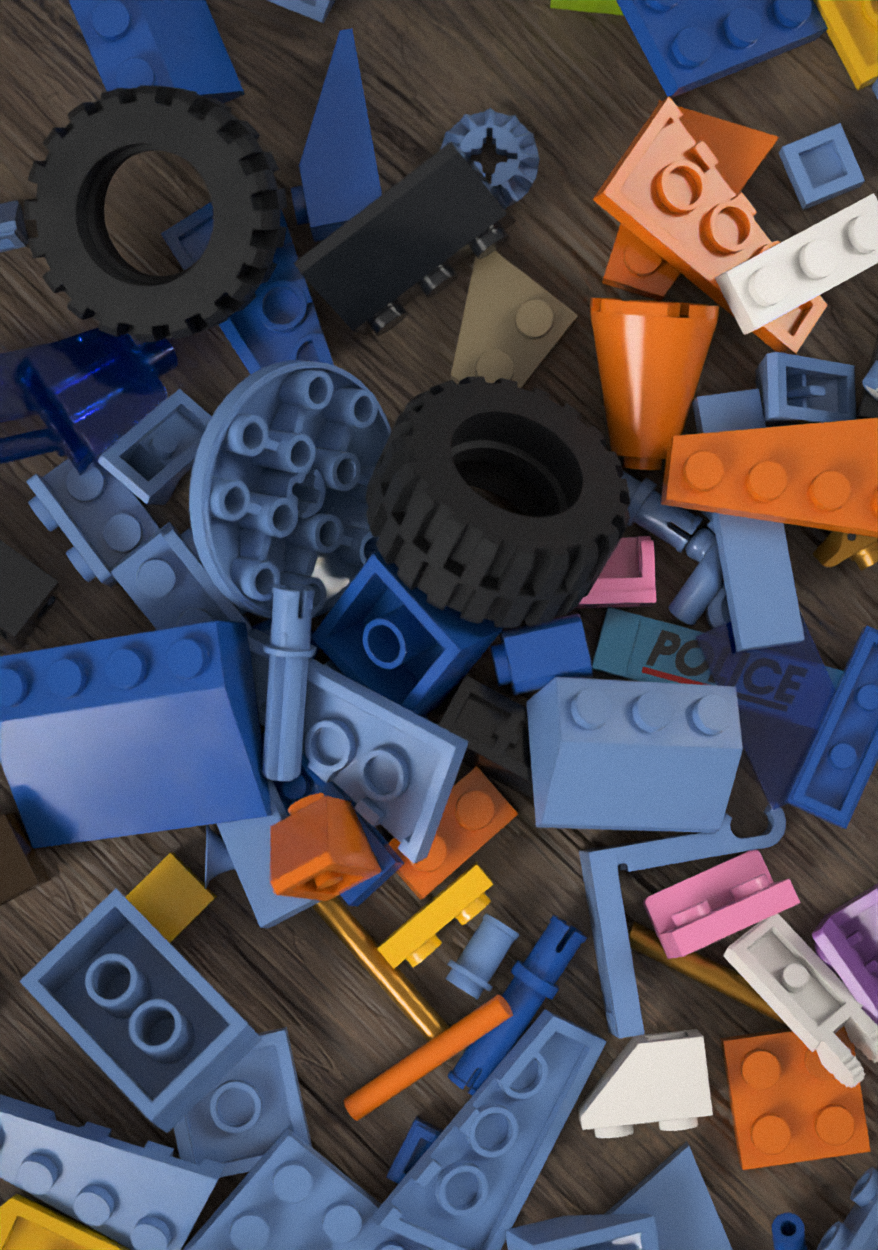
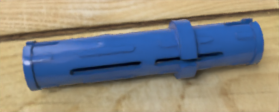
[447,914,588,1096]

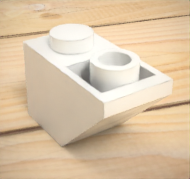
[578,1029,713,1138]

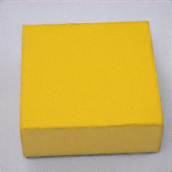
[125,852,217,943]

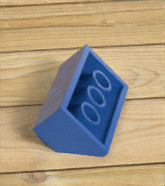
[69,0,245,103]

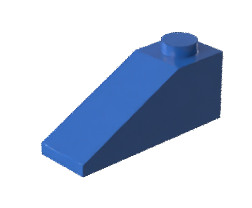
[291,28,382,242]

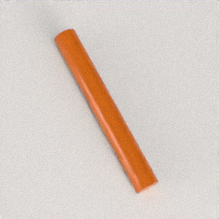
[343,994,513,1121]

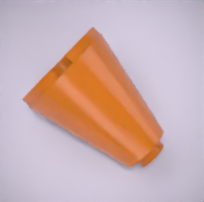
[590,297,719,470]

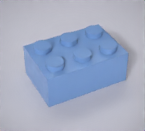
[19,888,262,1133]

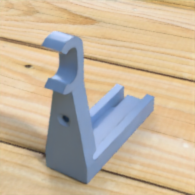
[579,802,786,1039]

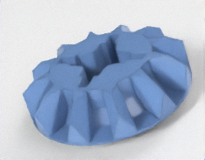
[440,108,539,207]

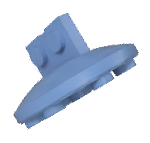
[189,360,391,619]

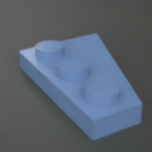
[603,1141,733,1250]

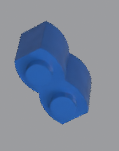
[490,614,593,696]

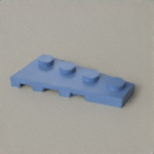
[247,629,469,864]
[372,1009,607,1250]
[0,1094,226,1250]

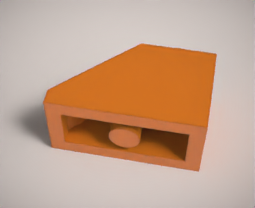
[270,793,382,901]

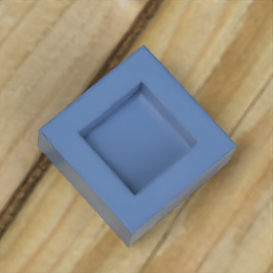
[779,123,865,210]

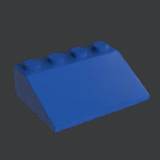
[0,621,272,849]

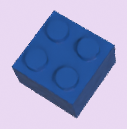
[311,551,505,717]

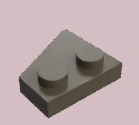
[451,251,578,389]

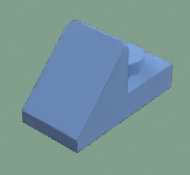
[98,389,212,505]

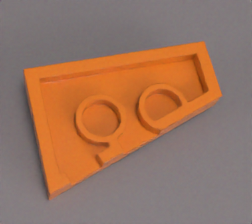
[602,100,779,301]

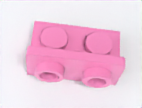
[643,849,801,959]

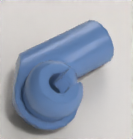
[668,528,723,625]

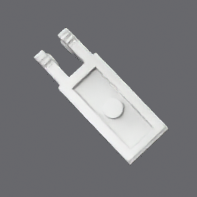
[723,913,878,1088]

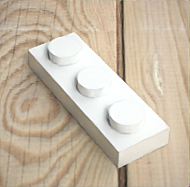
[715,193,878,335]

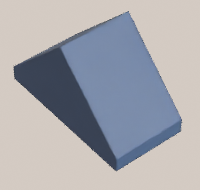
[755,352,856,428]

